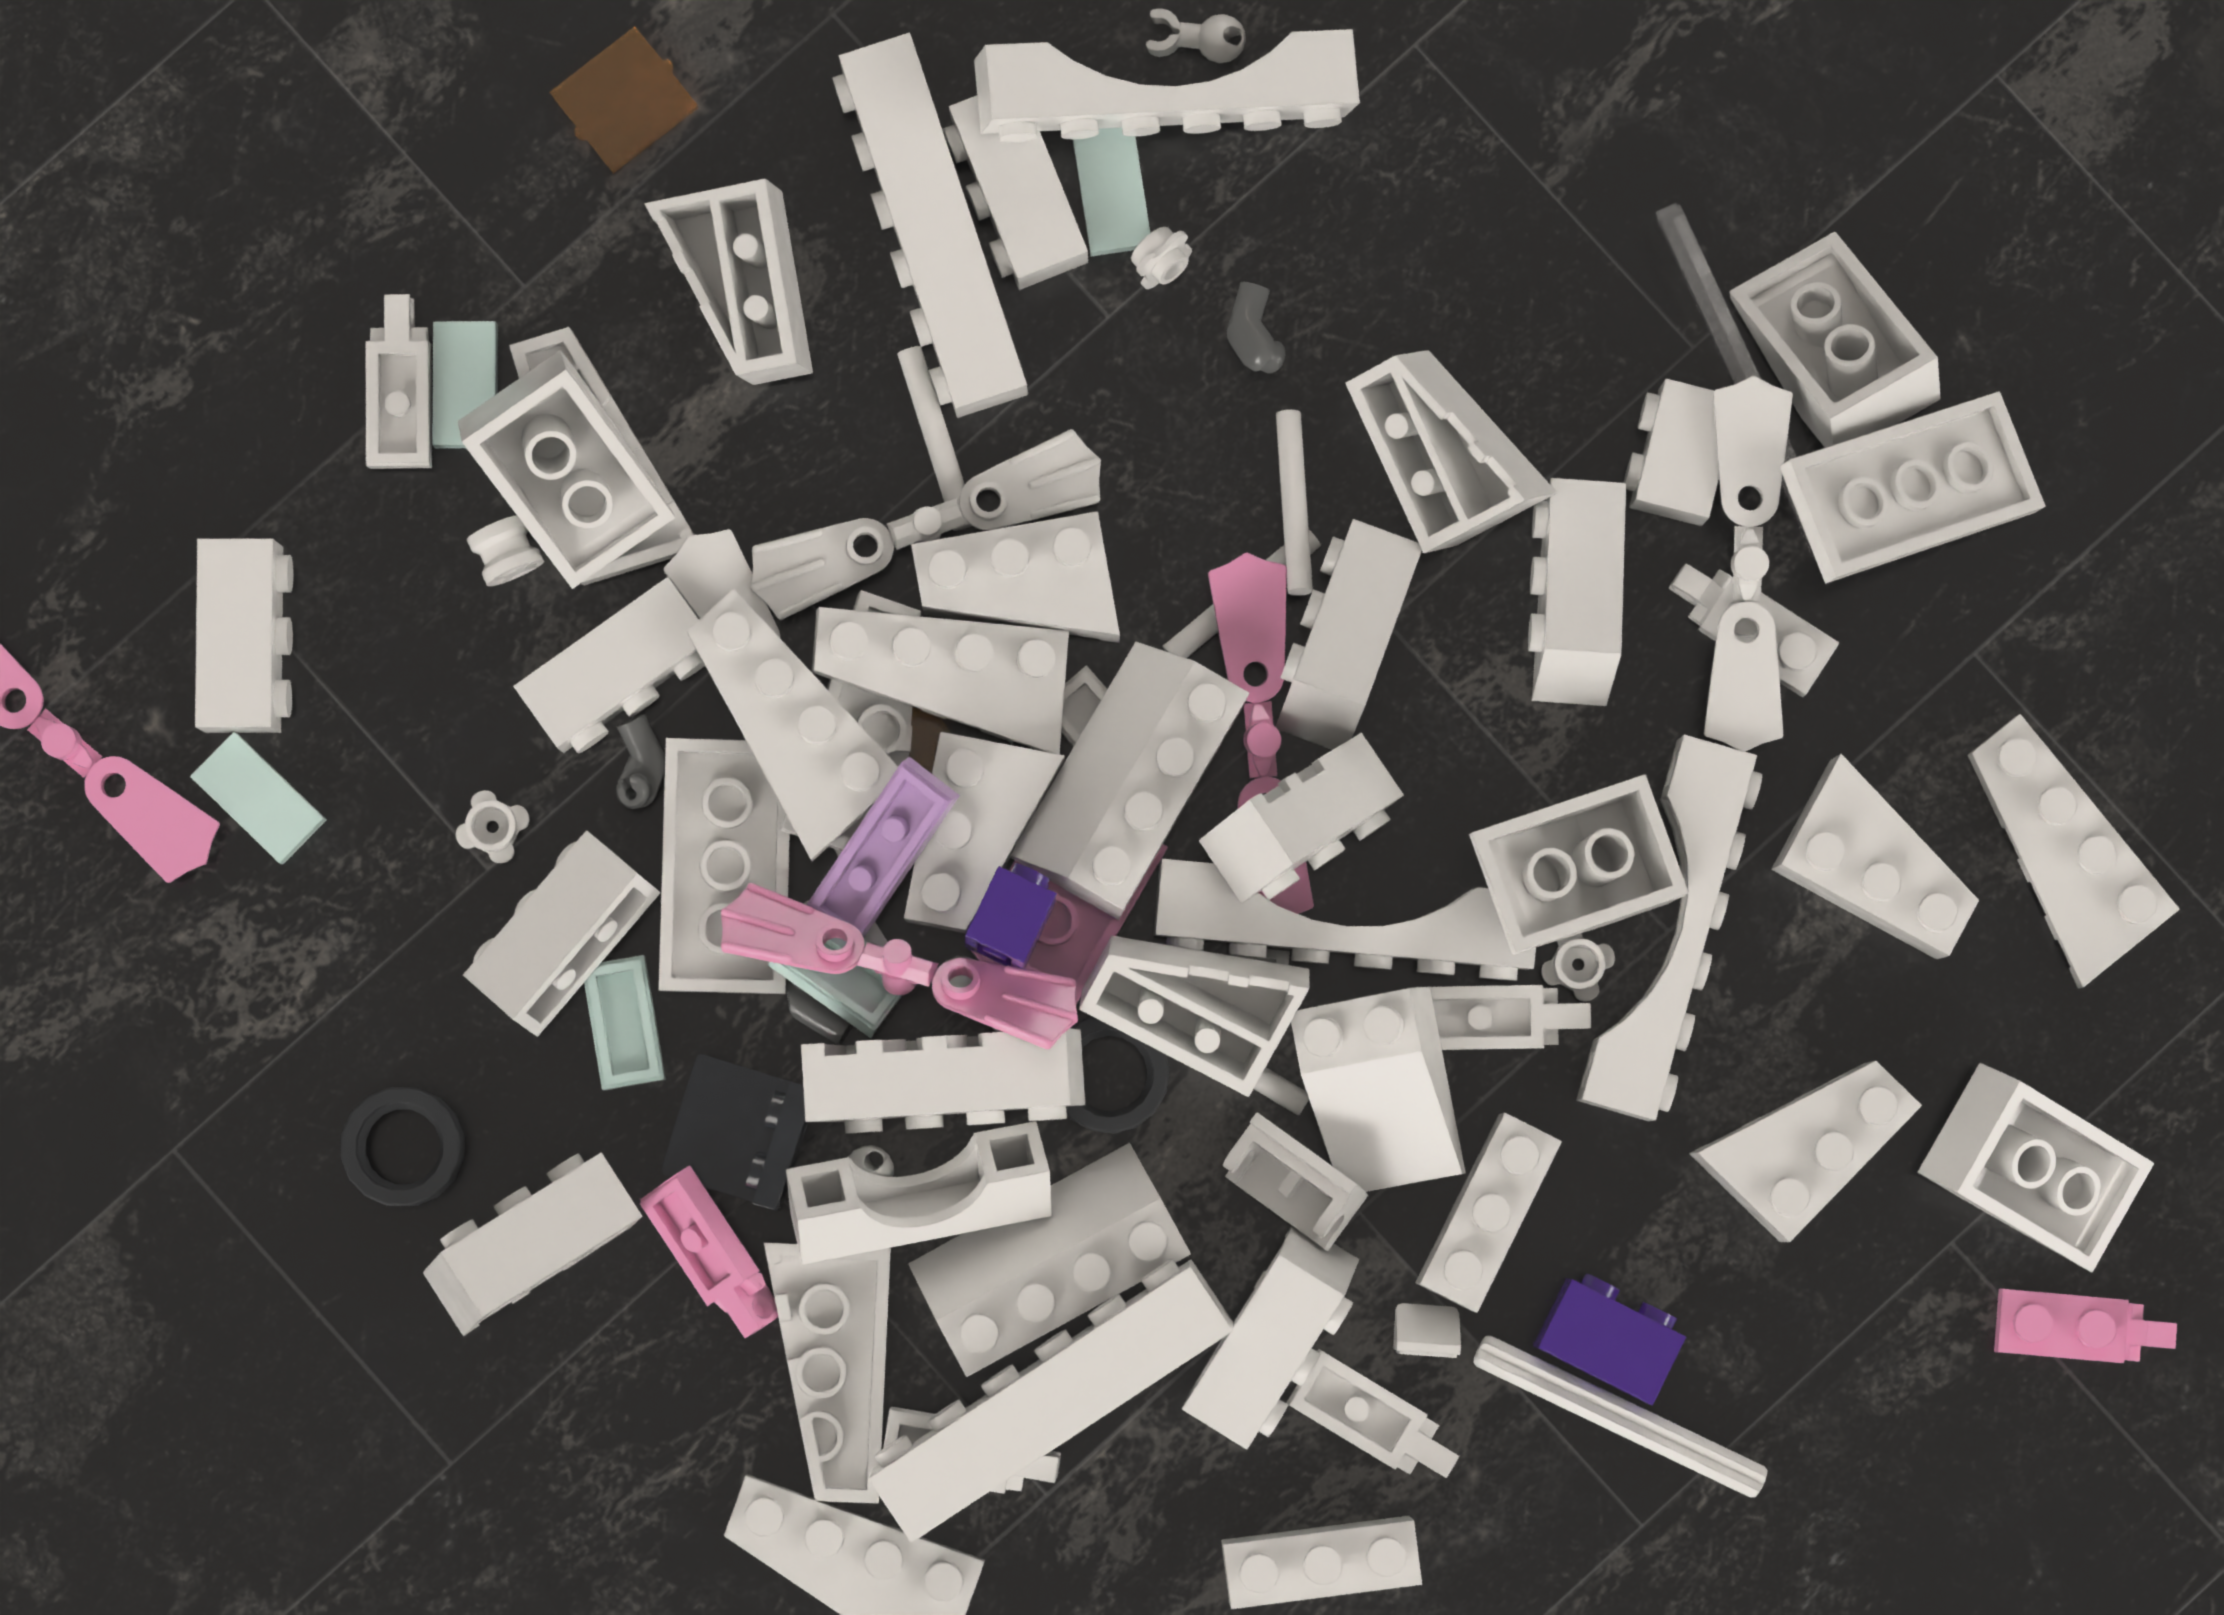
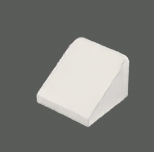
[1393,1303,1461,1358]

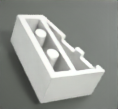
[644,179,813,385]
[1345,350,1557,553]
[1528,478,1626,706]
[911,511,1120,643]
[1276,519,1422,750]
[904,732,1065,934]
[1199,733,1404,904]
[1771,754,1979,959]
[1079,935,1310,1097]
[1689,1061,1922,1242]
[423,1152,642,1336]
[1182,1226,1359,1449]

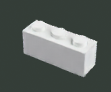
[943,95,1088,290]
[195,539,293,733]
[513,577,705,753]
[463,830,661,1037]
[1415,1113,1562,1313]
[1221,1516,1422,1609]

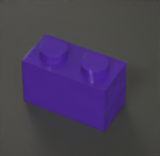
[965,863,1057,969]
[1533,1273,1686,1406]

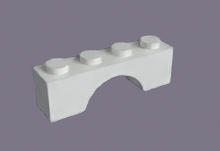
[786,1121,1052,1265]

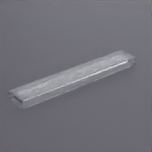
[1656,203,1814,557]

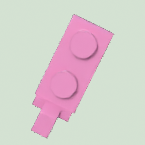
[640,1165,778,1338]
[1994,1289,2177,1363]

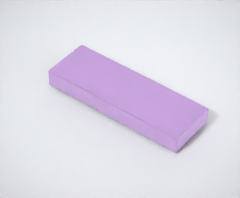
[807,757,960,938]

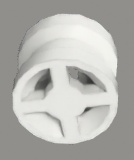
[467,515,544,586]

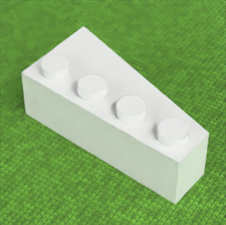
[801,1028,1085,1134]

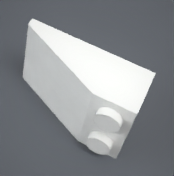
[1729,232,1941,448]
[458,350,675,589]
[1469,774,1689,955]
[1291,987,1466,1192]
[1918,1063,2154,1272]

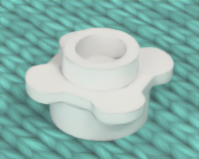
[1131,227,1192,289]
[456,790,530,863]
[1541,933,1615,1001]

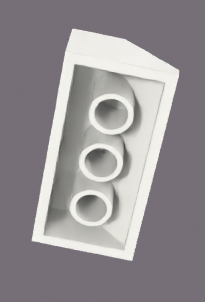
[1010,642,1249,920]
[908,1143,1191,1377]

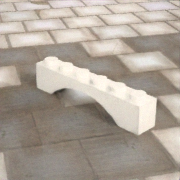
[974,29,1360,142]
[1576,735,1762,1121]
[1153,859,1536,981]

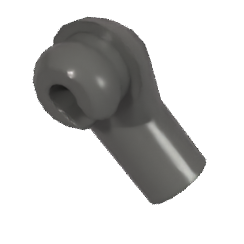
[1227,282,1286,374]
[616,713,665,809]
[786,979,853,1045]

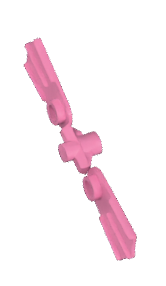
[1208,553,1314,914]
[0,644,220,883]
[721,883,1078,1049]

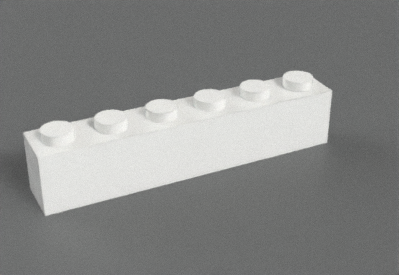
[832,32,1028,418]
[868,1259,1234,1543]

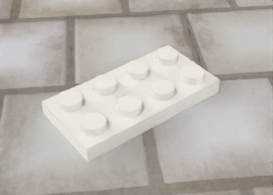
[1779,391,2046,584]
[659,738,790,994]

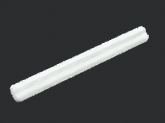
[1473,1336,1768,1497]

